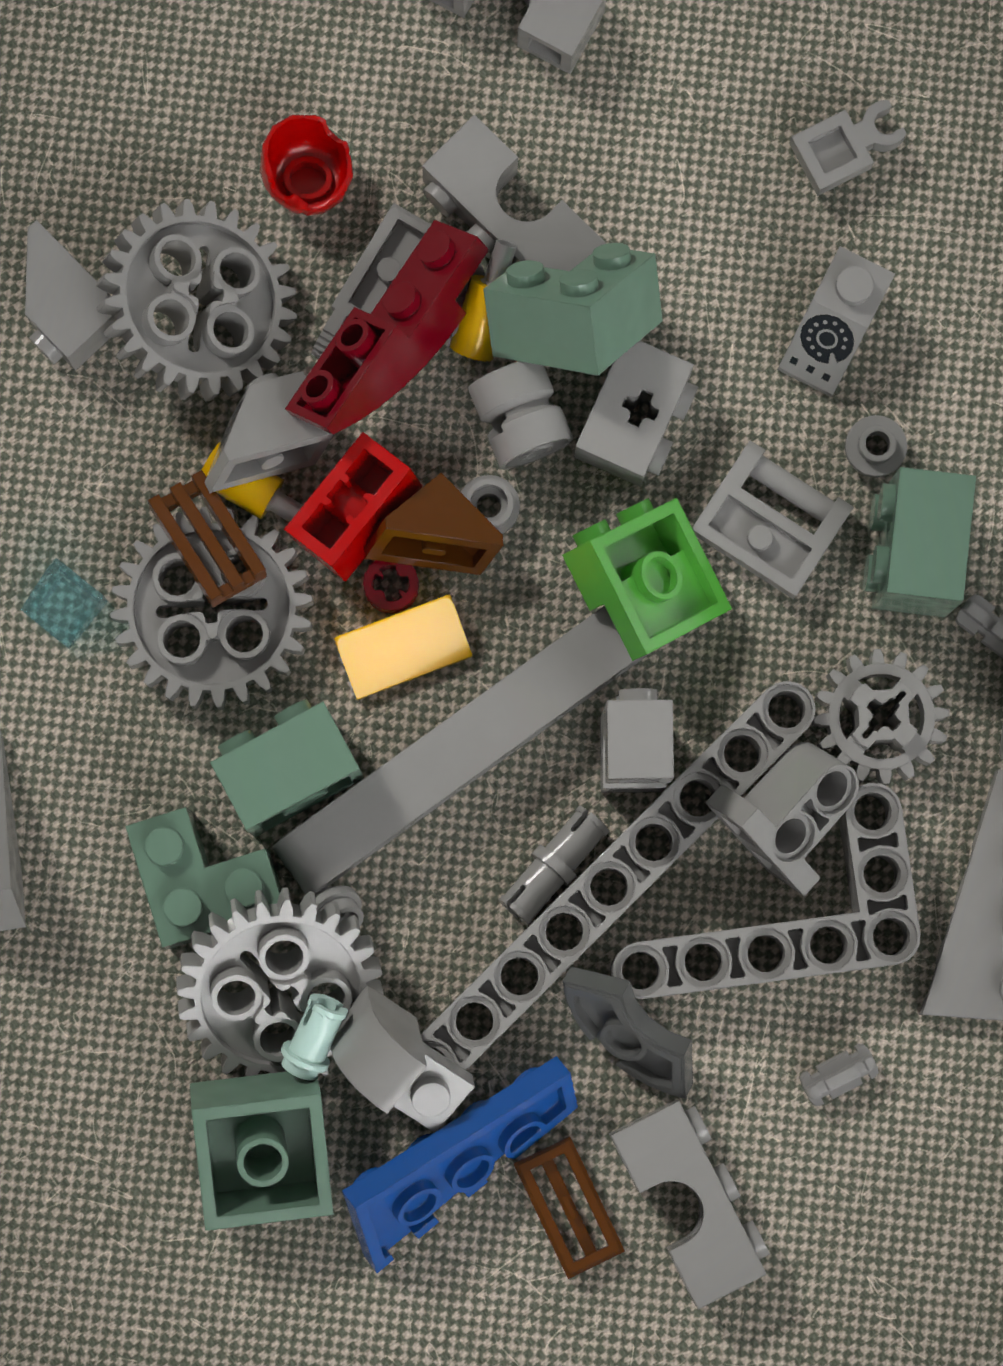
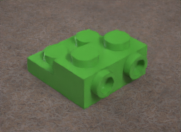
[562,498,732,661]

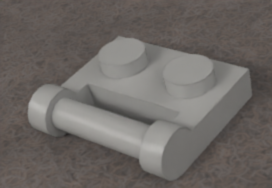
[692,440,854,600]

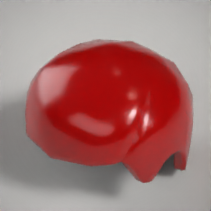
[260,115,353,216]

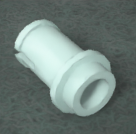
[281,993,348,1080]

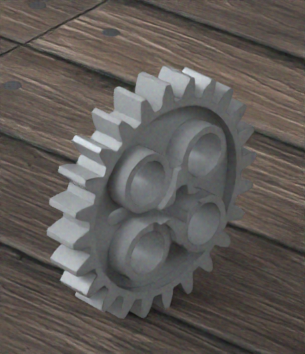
[96,199,297,402]
[110,507,314,710]
[176,888,384,1076]

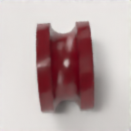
[363,560,419,615]

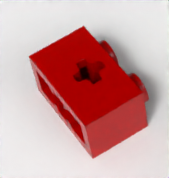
[284,432,423,582]

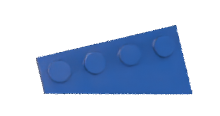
[342,1056,578,1273]

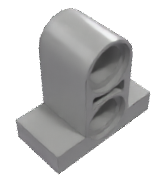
[706,742,859,896]

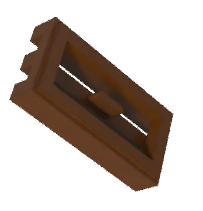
[148,470,267,608]
[513,1136,625,1279]

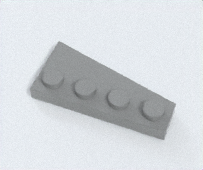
[919,769,1003,1021]

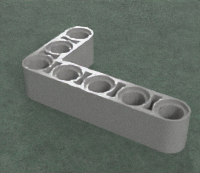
[610,783,920,999]

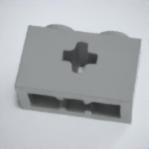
[574,341,698,487]

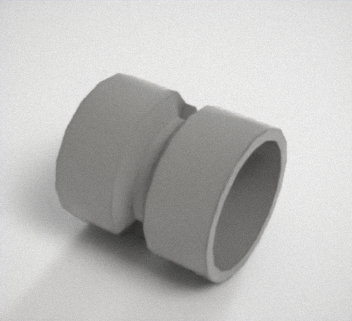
[468,361,573,470]

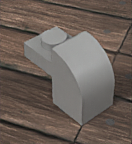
[331,985,475,1133]

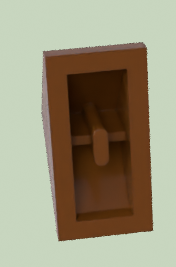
[364,473,504,575]

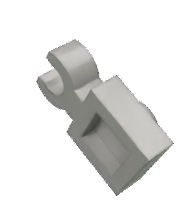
[789,100,907,196]

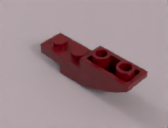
[285,220,489,435]

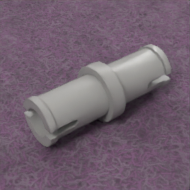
[498,805,610,926]

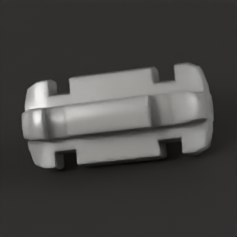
[800,1044,879,1106]

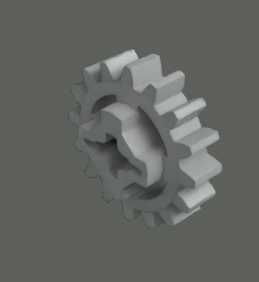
[811,649,950,786]

